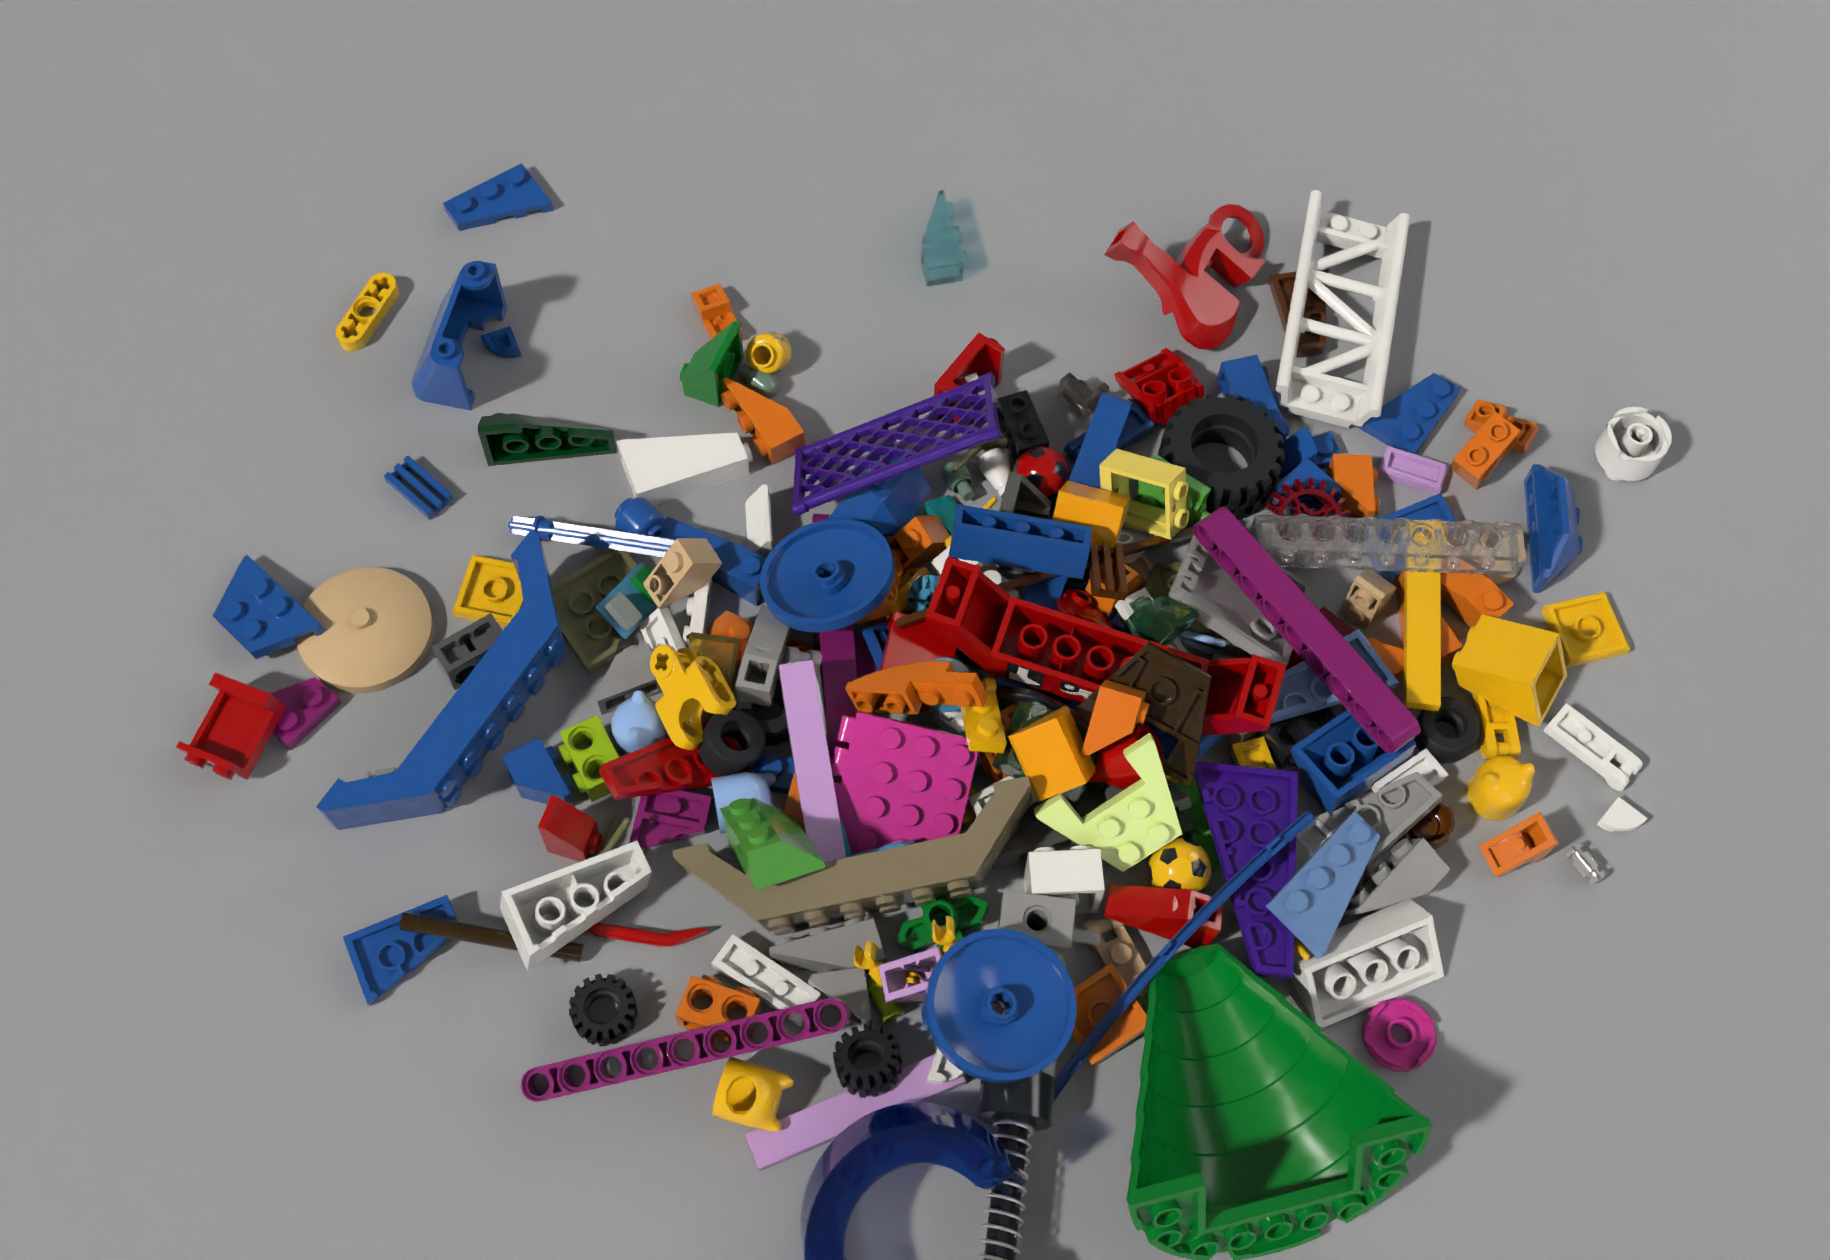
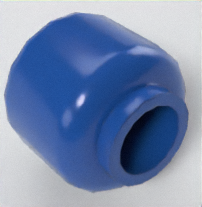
[614,497,664,537]

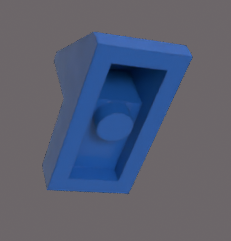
[1279,427,1341,479]

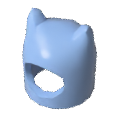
[611,690,669,756]
[711,772,782,834]

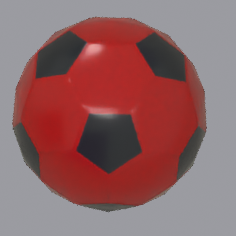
[1013,446,1070,502]

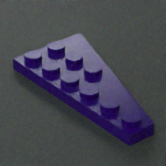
[1194,761,1298,979]

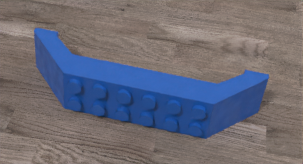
[316,529,566,830]

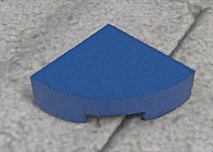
[481,326,521,358]

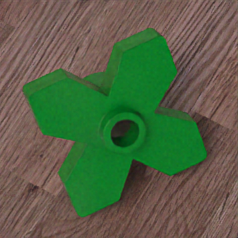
[896,895,989,953]

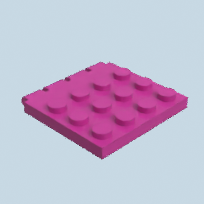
[831,711,979,855]

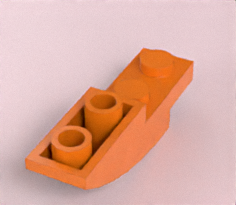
[845,661,989,714]

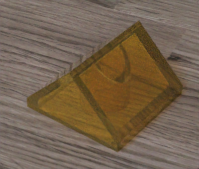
[686,632,742,710]

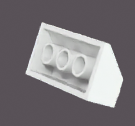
[1291,899,1444,1029]

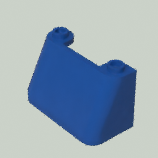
[411,261,507,410]

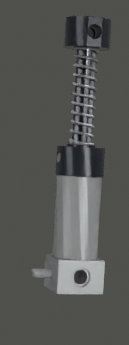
[977,890,1100,1260]

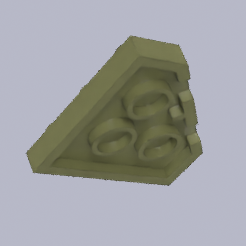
[552,550,637,674]

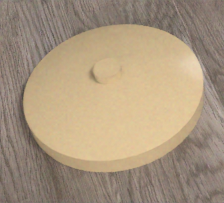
[296,567,434,693]

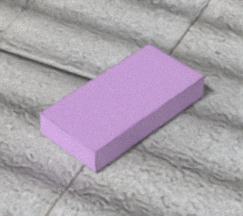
[1378,445,1448,495]

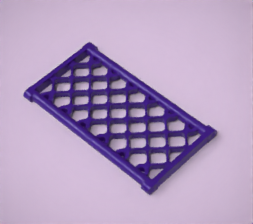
[792,372,1001,516]

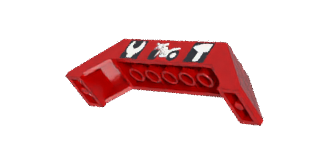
[925,557,1287,736]

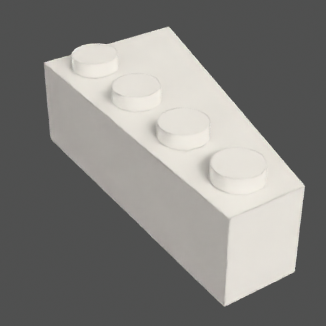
[500,841,652,972]

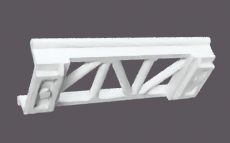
[1276,190,1410,428]

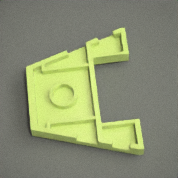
[1034,733,1182,872]

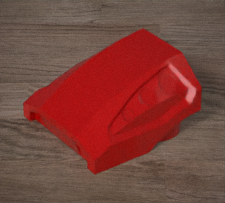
[1115,348,1204,425]

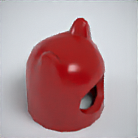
[1089,724,1166,790]

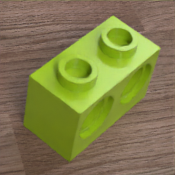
[558,715,619,802]

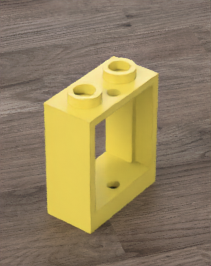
[1099,449,1189,540]

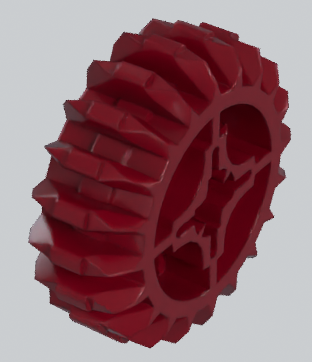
[1261,478,1351,566]

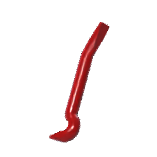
[589,922,709,947]

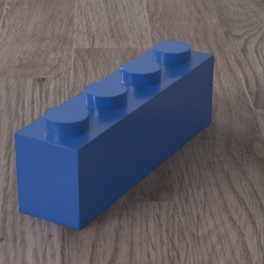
[948,504,1092,579]

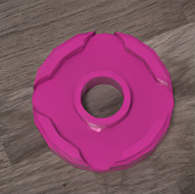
[1362,998,1437,1072]

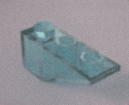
[920,190,968,287]

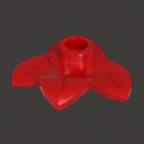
[1056,589,1114,629]

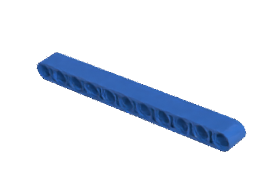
[993,392,1133,703]

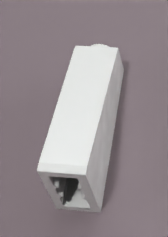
[616,432,753,506]

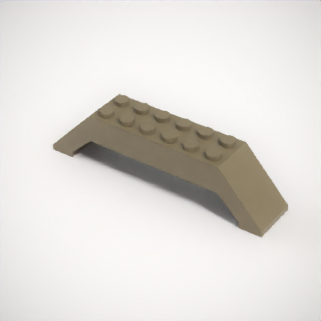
[672,776,1033,935]

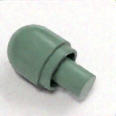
[738,364,780,399]
[942,460,975,501]

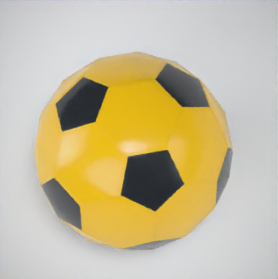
[1149,838,1212,893]

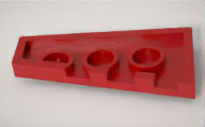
[599,722,754,800]

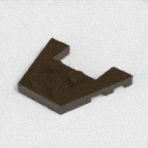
[1071,642,1212,787]

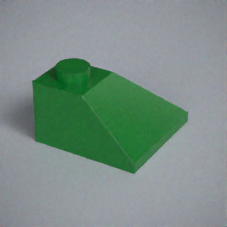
[679,321,744,407]

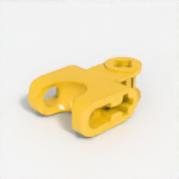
[650,645,736,750]

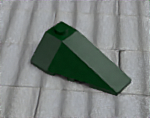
[478,413,617,466]

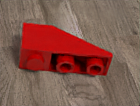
[1104,884,1224,948]

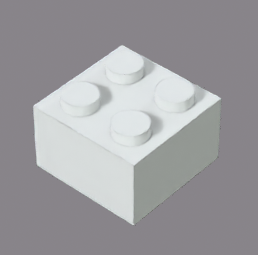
[1023,845,1105,914]

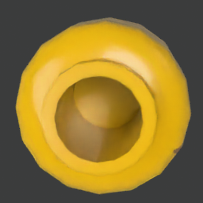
[746,331,792,374]

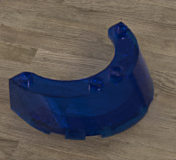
[800,1102,1027,1260]

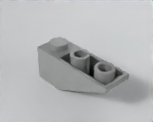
[735,605,791,707]
[1343,838,1451,916]
[769,918,886,974]

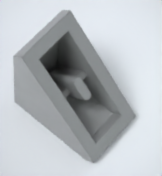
[808,967,872,1029]

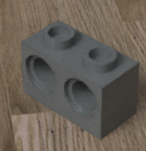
[431,613,503,690]

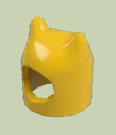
[1466,756,1535,821]
[712,1057,794,1133]

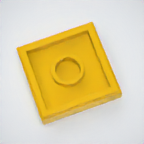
[452,554,524,627]
[1541,592,1631,668]

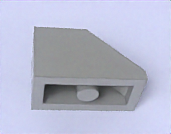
[595,643,662,715]

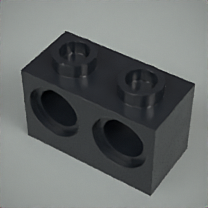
[996,390,1050,465]
[1255,707,1336,769]

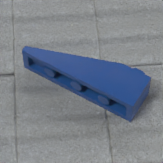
[661,516,766,607]

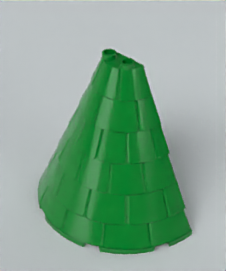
[1126,943,1432,1260]

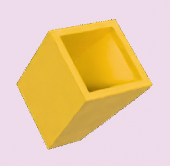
[1452,614,1567,727]

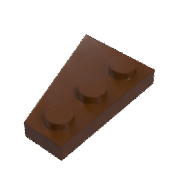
[1268,268,1329,357]

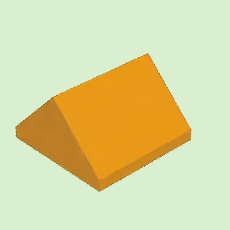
[1052,481,1131,548]
[1008,706,1096,801]

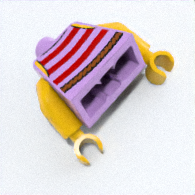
[854,916,959,1002]

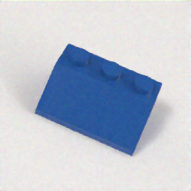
[1290,710,1416,813]

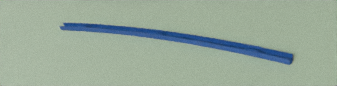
[1053,810,1316,1103]

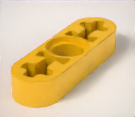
[336,273,399,351]

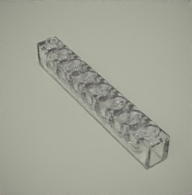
[1250,513,1527,575]

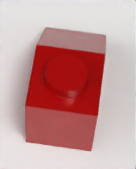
[538,795,602,862]

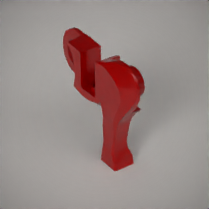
[1104,204,1266,351]

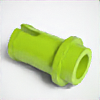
[866,978,905,1023]

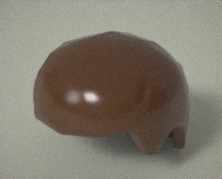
[1403,803,1455,850]

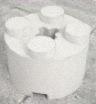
[1595,407,1672,481]

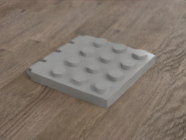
[1169,534,1313,665]

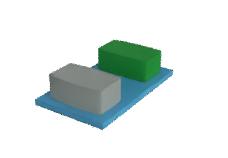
[595,562,657,640]

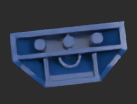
[828,441,932,537]
[1524,464,1583,593]

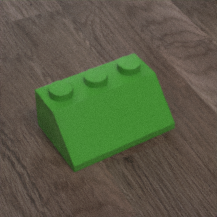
[720,798,826,891]

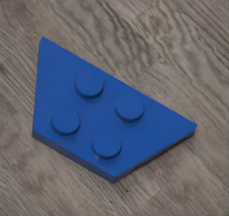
[213,555,326,659]

